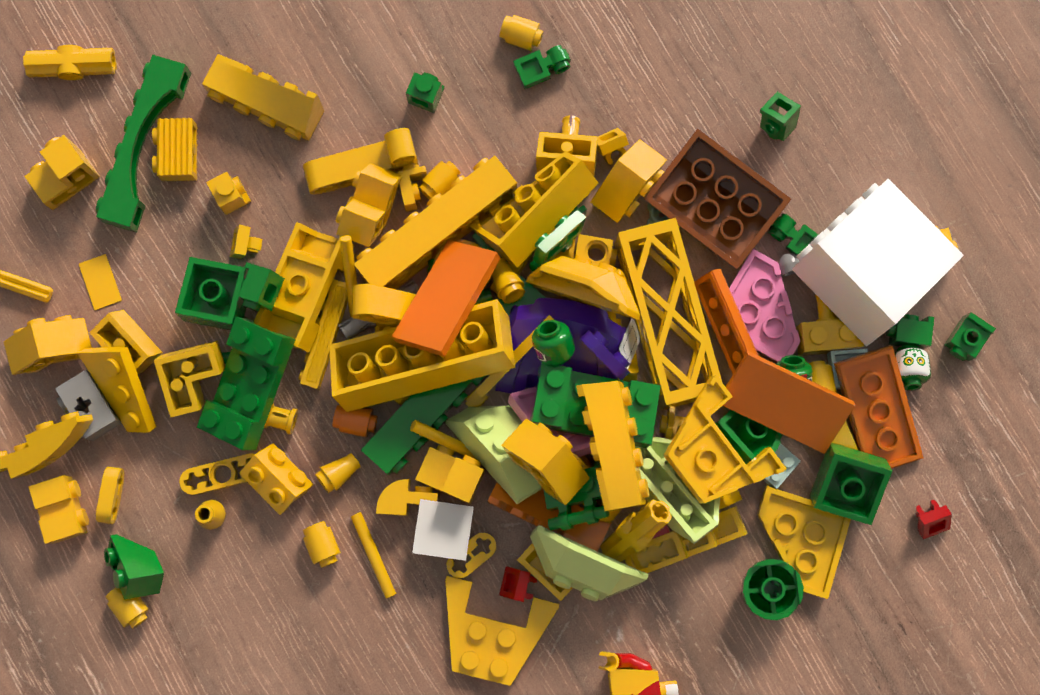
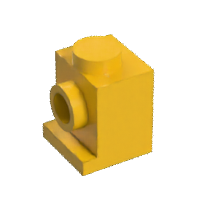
[206,172,252,215]

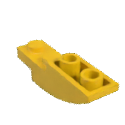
[0,411,93,479]

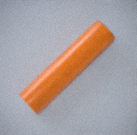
[694,269,759,374]

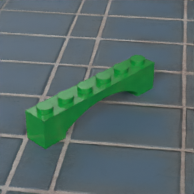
[96,54,191,233]

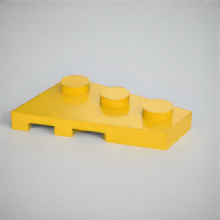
[77,347,157,433]

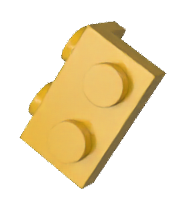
[240,443,314,515]

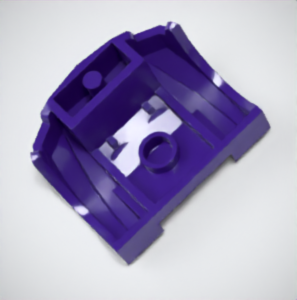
[495,298,627,394]

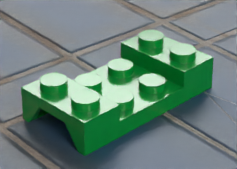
[196,317,296,450]
[530,363,661,448]

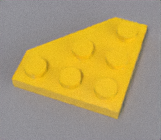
[757,486,851,599]

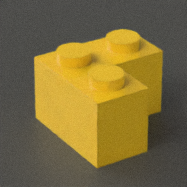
[24,135,100,210]
[590,139,667,223]
[336,163,402,247]
[3,315,92,375]
[154,340,225,418]
[501,419,590,505]
[415,445,485,505]

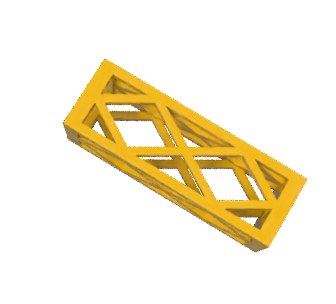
[614,218,722,411]

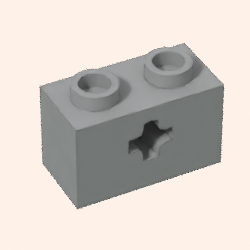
[55,370,121,441]

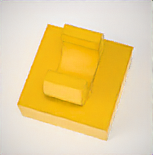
[597,128,629,165]
[230,225,263,259]

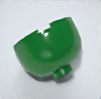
[741,559,804,620]

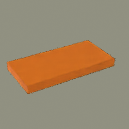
[392,239,501,357]
[834,345,924,469]
[723,351,855,454]

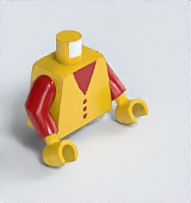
[599,651,679,695]

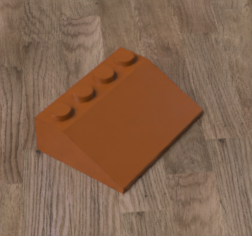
[644,128,791,269]

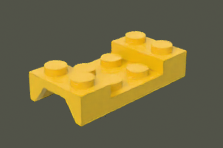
[254,222,354,353]

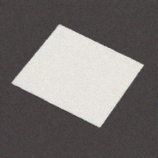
[412,499,474,561]

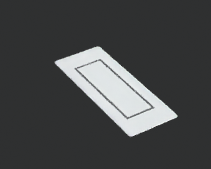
[619,318,640,369]

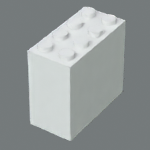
[792,179,964,347]

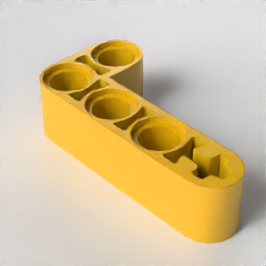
[302,128,419,195]
[352,284,416,327]

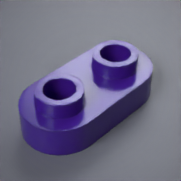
[580,330,630,381]

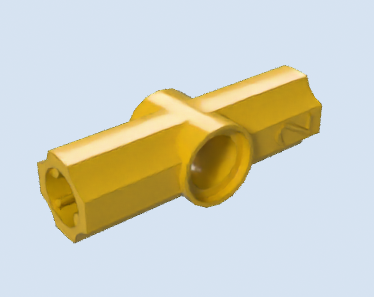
[23,45,117,80]
[600,499,672,562]

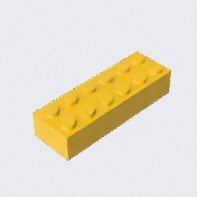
[354,155,517,289]
[329,299,515,412]

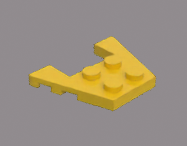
[663,375,787,503]
[445,576,559,686]

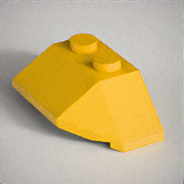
[526,255,640,320]

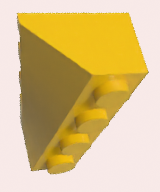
[202,54,324,141]
[469,151,598,268]
[576,381,649,511]

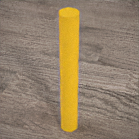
[340,236,358,317]
[410,420,477,460]
[351,512,397,599]

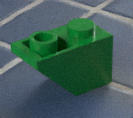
[104,534,164,600]

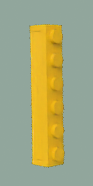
[298,279,348,391]

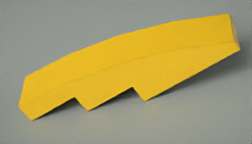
[625,506,748,573]

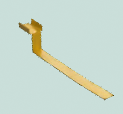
[465,315,554,407]

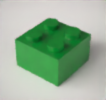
[175,257,248,330]
[810,443,892,525]

